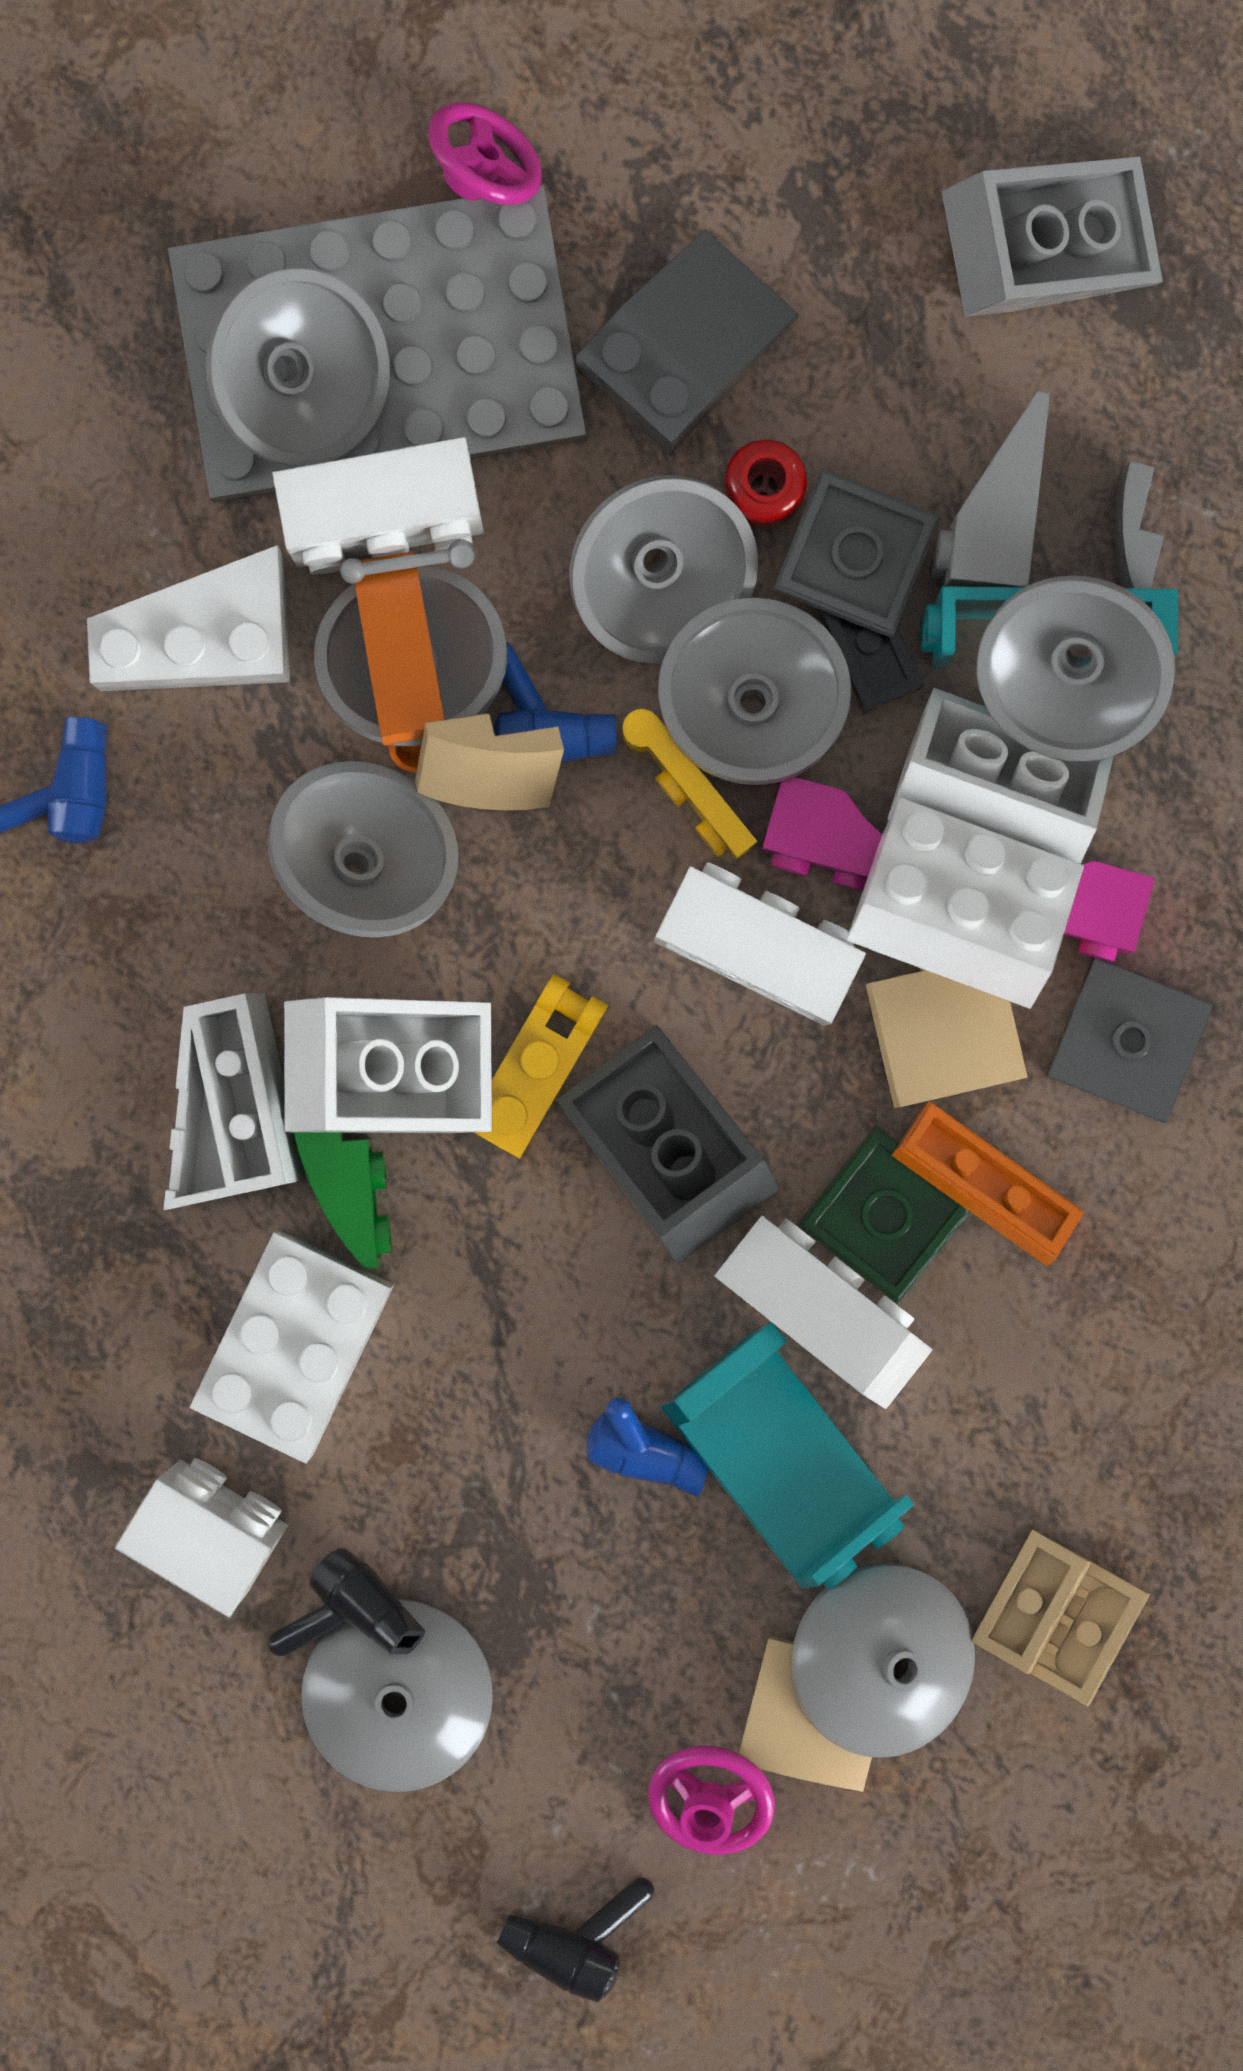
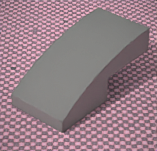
[1114,461,1164,589]

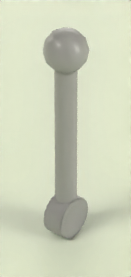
[340,539,474,584]

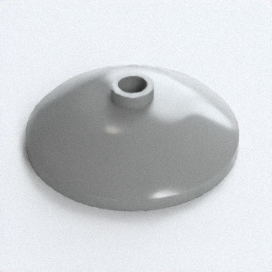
[206,268,390,466]
[569,475,758,664]
[314,565,507,746]
[977,576,1175,762]
[658,598,851,785]
[267,761,459,937]
[791,1564,975,1758]
[302,1599,493,1792]

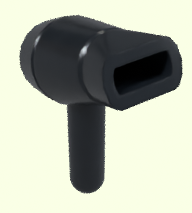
[268,1548,426,1656]
[497,1877,654,2003]

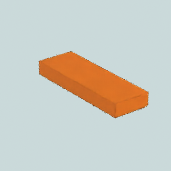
[355,551,445,746]
[891,1101,1084,1266]

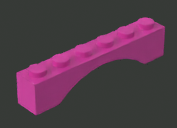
[760,777,1155,962]

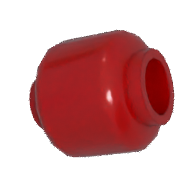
[723,439,808,529]

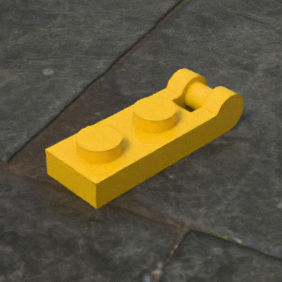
[622,709,757,861]
[474,973,609,1159]

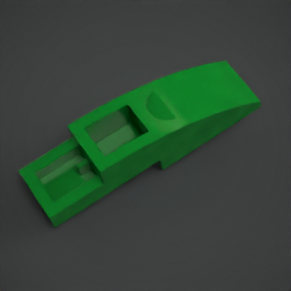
[294,1132,392,1269]

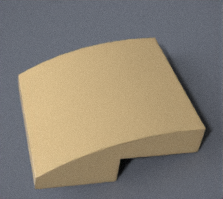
[415,713,564,811]
[865,970,1028,1108]
[971,1530,1150,1706]
[739,1635,895,1792]

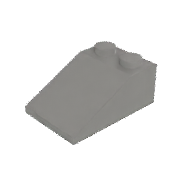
[942,157,1163,317]
[930,391,1050,592]

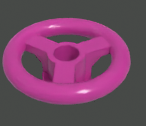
[428,102,542,205]
[648,1746,775,1855]

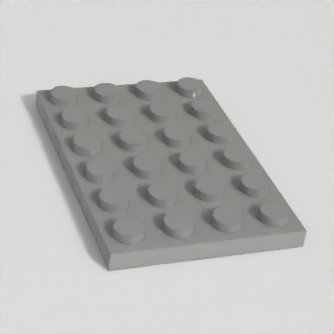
[168,185,586,502]

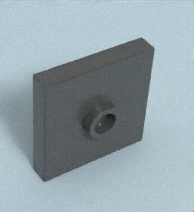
[773,468,941,638]
[1046,958,1213,1123]

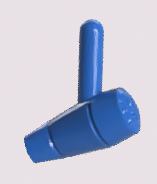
[493,642,617,763]
[0,717,107,844]
[586,1397,708,1497]

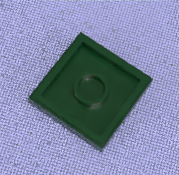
[797,1125,971,1304]

